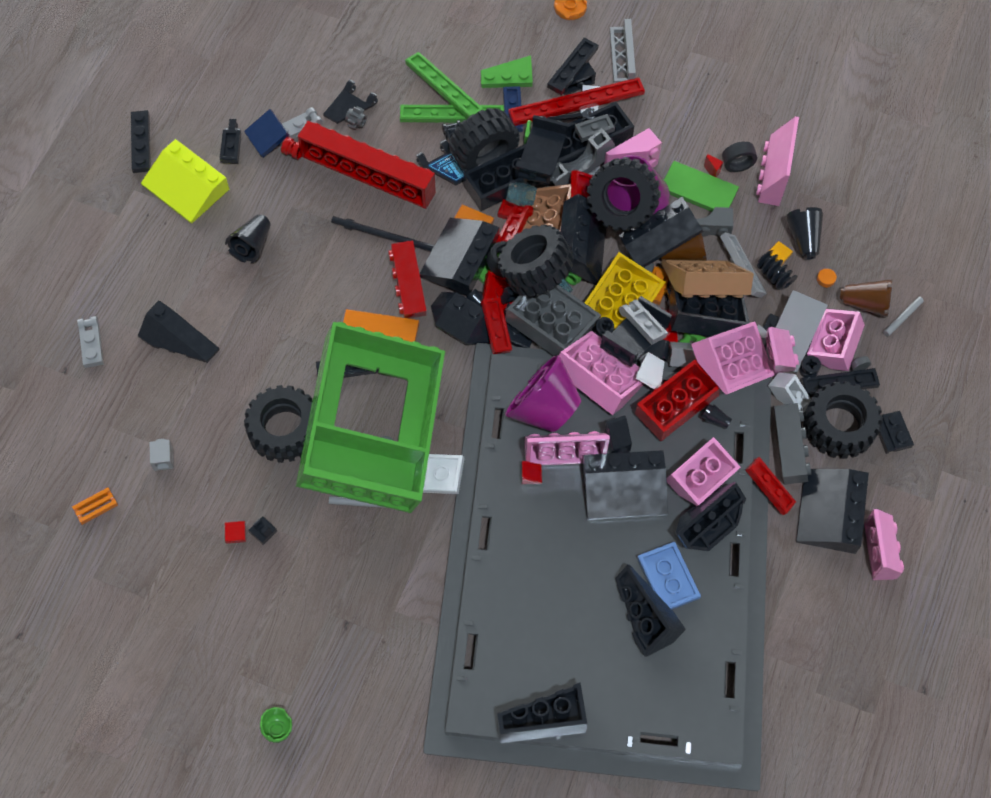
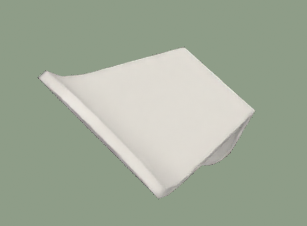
[636,352,664,390]

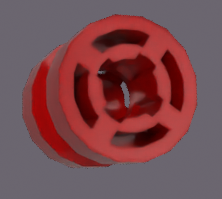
[281,137,301,160]

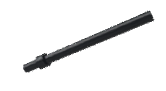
[331,216,435,252]

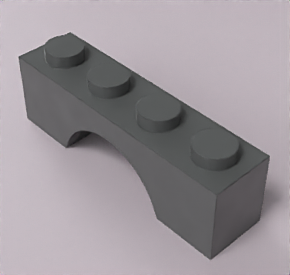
[551,129,616,186]
[667,205,733,236]

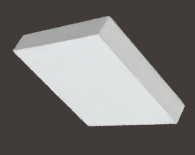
[423,454,465,494]

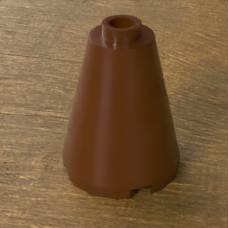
[661,234,707,261]
[840,280,892,317]

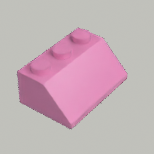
[807,309,865,371]
[666,437,741,506]
[864,509,904,580]

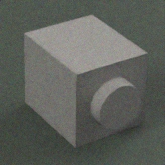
[668,342,697,367]
[149,439,174,471]

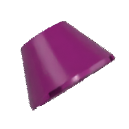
[608,155,670,214]
[505,355,582,432]

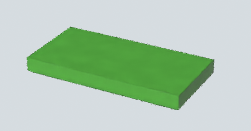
[664,161,739,212]

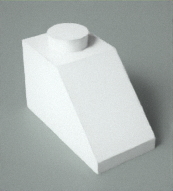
[768,372,811,413]

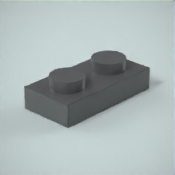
[575,114,615,142]

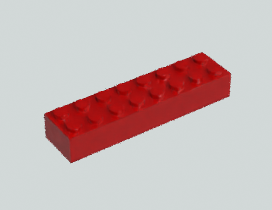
[297,121,436,209]

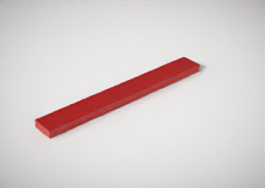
[508,77,645,126]

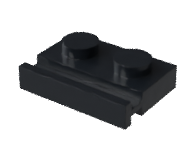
[878,411,914,454]

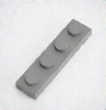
[720,232,767,298]

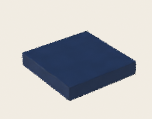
[244,109,290,158]

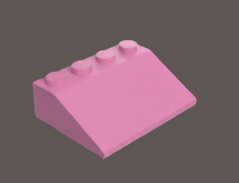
[756,116,799,206]
[691,321,774,395]
[559,331,644,415]
[524,431,610,465]

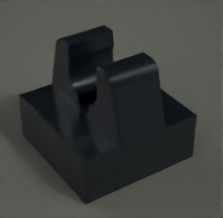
[248,516,277,545]

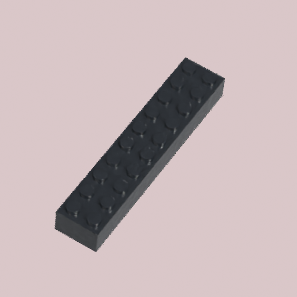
[463,102,635,211]

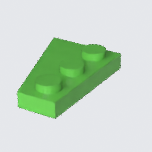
[481,55,533,88]

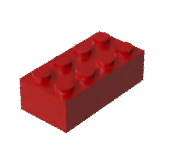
[635,359,721,441]

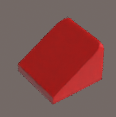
[704,154,723,178]
[522,461,542,484]

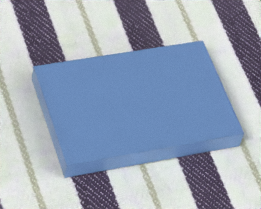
[637,542,701,609]

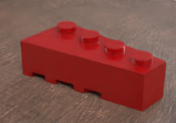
[388,240,427,319]

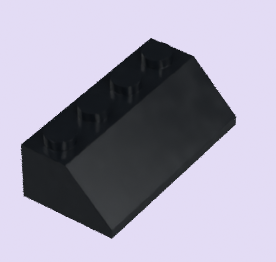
[619,197,704,268]

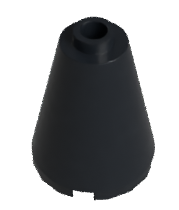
[787,207,823,260]
[225,215,271,263]

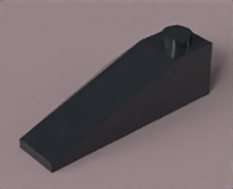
[138,300,220,363]
[615,564,686,657]

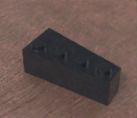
[497,682,587,743]

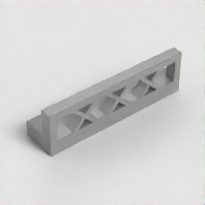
[610,19,636,83]

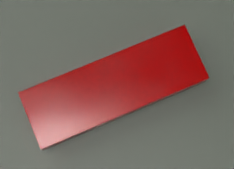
[481,298,512,354]
[745,457,796,516]

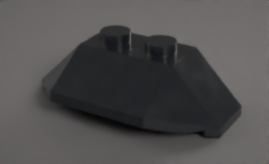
[431,292,490,345]
[676,482,746,551]

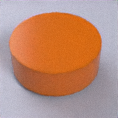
[817,269,837,288]

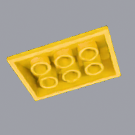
[585,252,665,331]

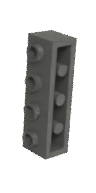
[774,403,811,485]

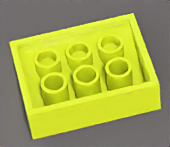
[141,139,230,224]

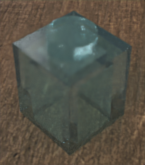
[506,183,537,206]

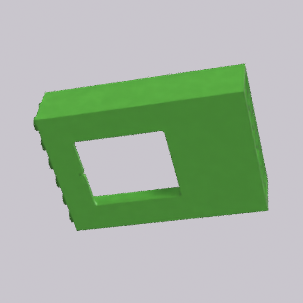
[295,322,445,513]

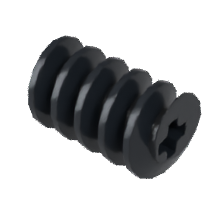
[757,250,797,290]

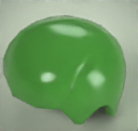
[260,707,292,743]

